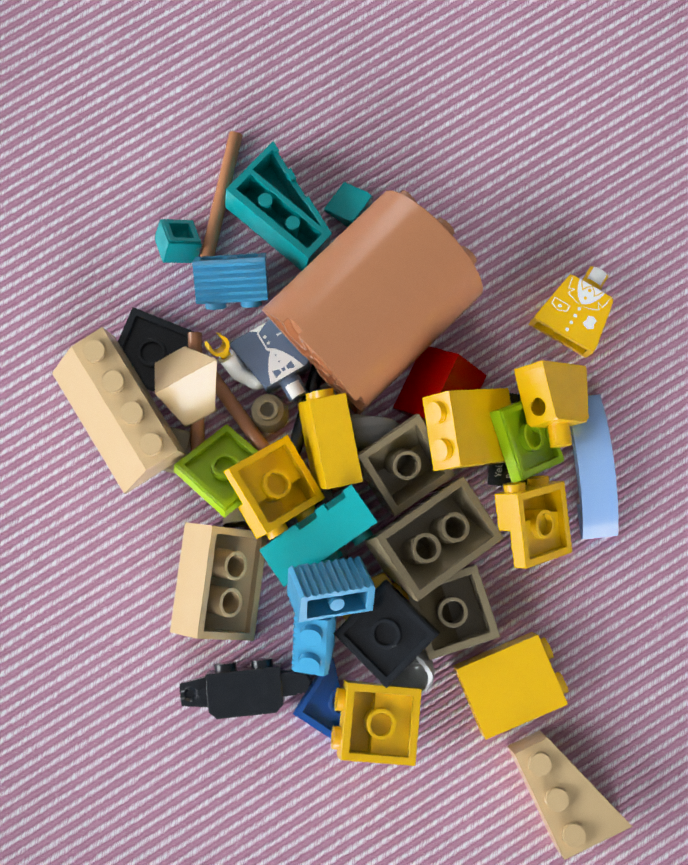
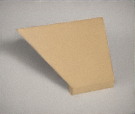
[155,346,218,427]

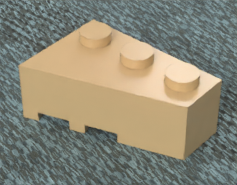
[507,730,633,860]

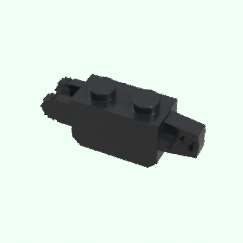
[180,658,312,719]

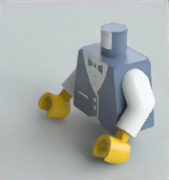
[205,320,311,403]

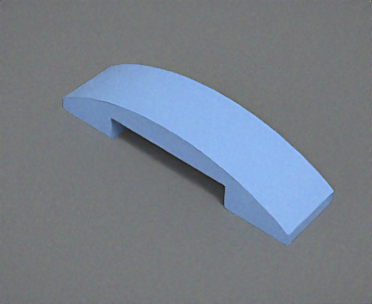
[570,394,618,539]

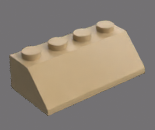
[52,327,187,494]

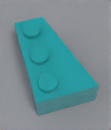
[225,141,332,271]
[259,484,377,587]

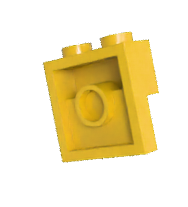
[224,435,325,540]
[494,475,572,569]
[331,680,422,766]

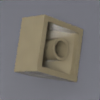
[358,413,455,516]
[407,564,501,660]

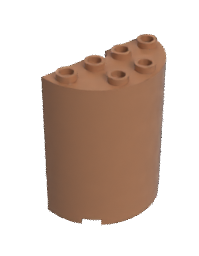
[262,190,483,415]

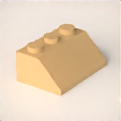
[170,522,268,641]

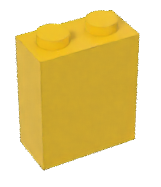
[297,388,363,490]
[422,388,511,471]
[452,632,569,740]

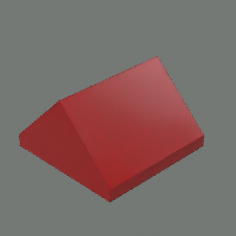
[392,346,487,424]

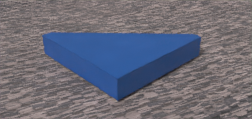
[293,657,341,739]

